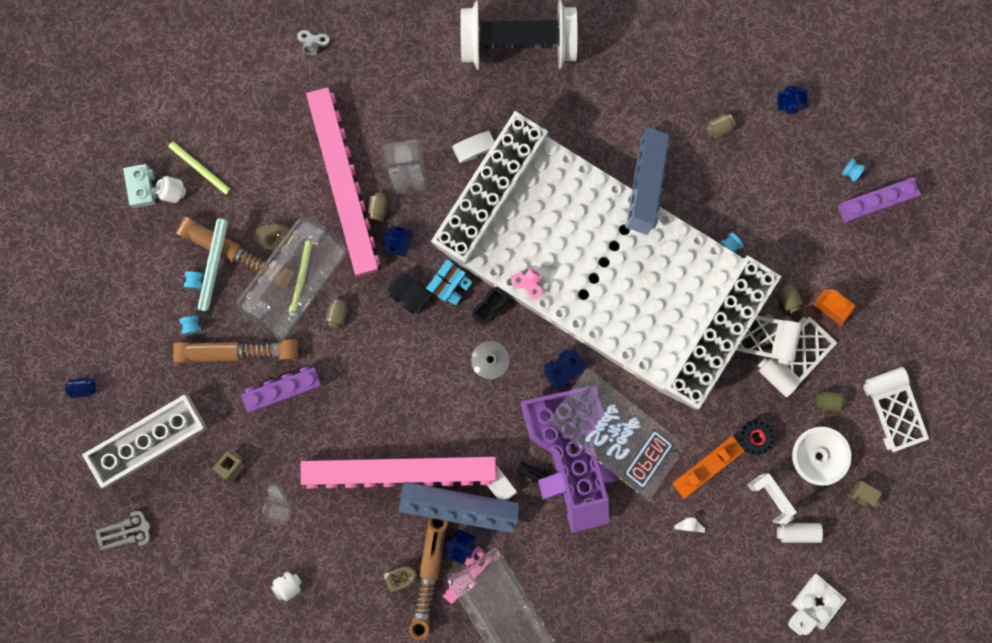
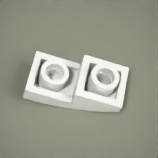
[452,131,495,163]
[487,464,518,501]

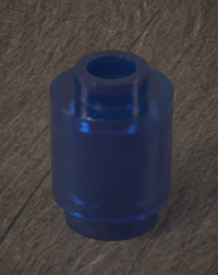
[65,378,96,399]

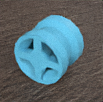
[842,158,865,182]
[719,232,744,253]
[184,272,204,289]
[179,316,201,335]

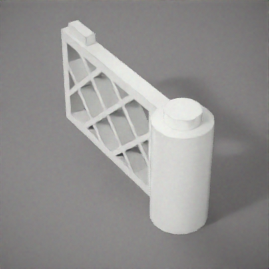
[735,316,802,365]
[758,316,837,397]
[863,367,929,452]

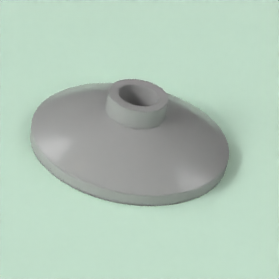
[471,341,510,379]

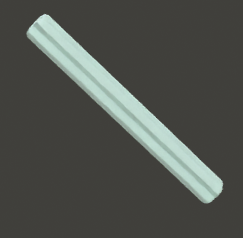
[198,218,228,311]

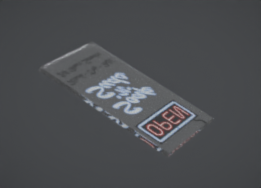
[548,368,686,501]

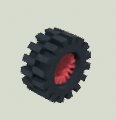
[738,420,775,455]

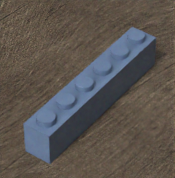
[626,127,670,235]
[398,482,519,533]

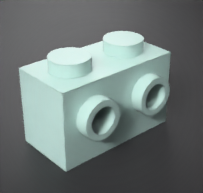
[123,164,158,208]

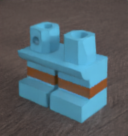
[426,259,472,306]

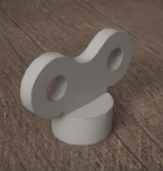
[297,30,330,56]
[756,315,777,347]

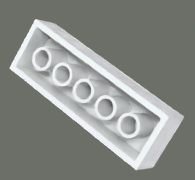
[82,395,208,488]

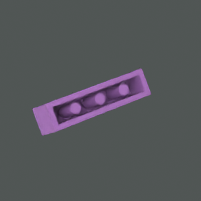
[838,177,921,224]

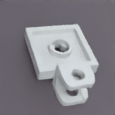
[788,574,846,635]

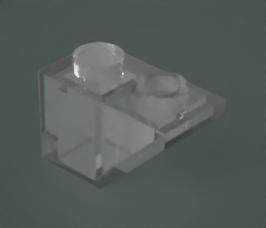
[262,481,293,525]

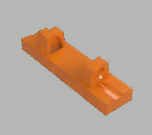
[672,436,744,499]

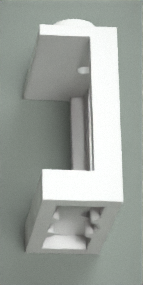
[747,473,797,525]

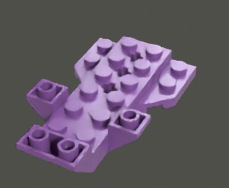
[520,385,617,533]

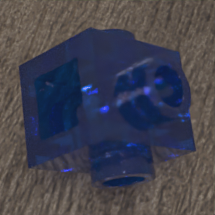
[777,86,808,115]
[382,225,413,257]
[445,529,475,565]

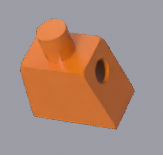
[813,289,855,327]

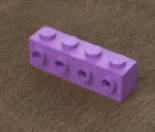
[241,366,323,414]

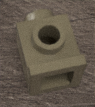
[212,451,245,485]
[848,481,882,508]

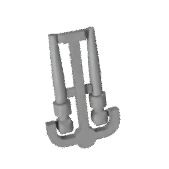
[96,511,151,550]

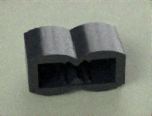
[388,272,433,315]
[472,287,507,326]

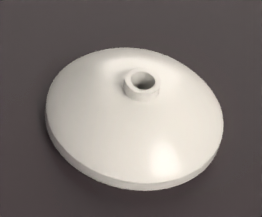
[792,427,851,485]

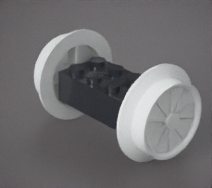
[461,0,577,70]

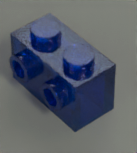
[543,349,588,391]

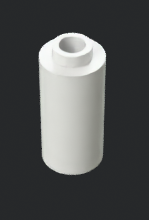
[777,523,823,543]

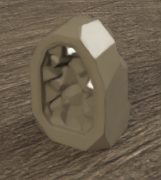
[256,224,290,249]
[384,566,417,593]

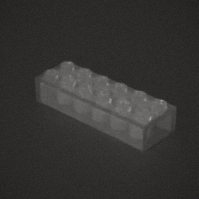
[380,139,429,194]

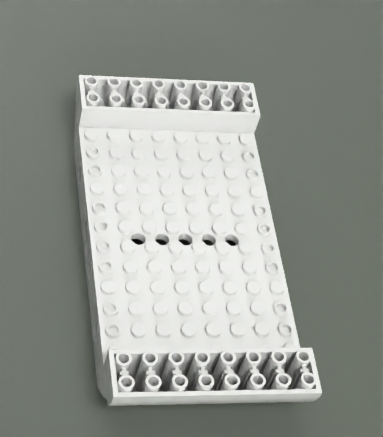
[431,111,781,409]

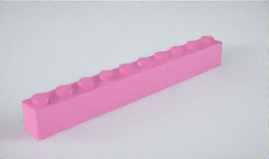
[306,87,381,277]
[301,457,497,488]

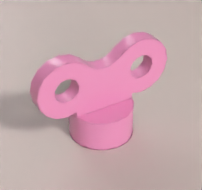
[512,268,542,299]

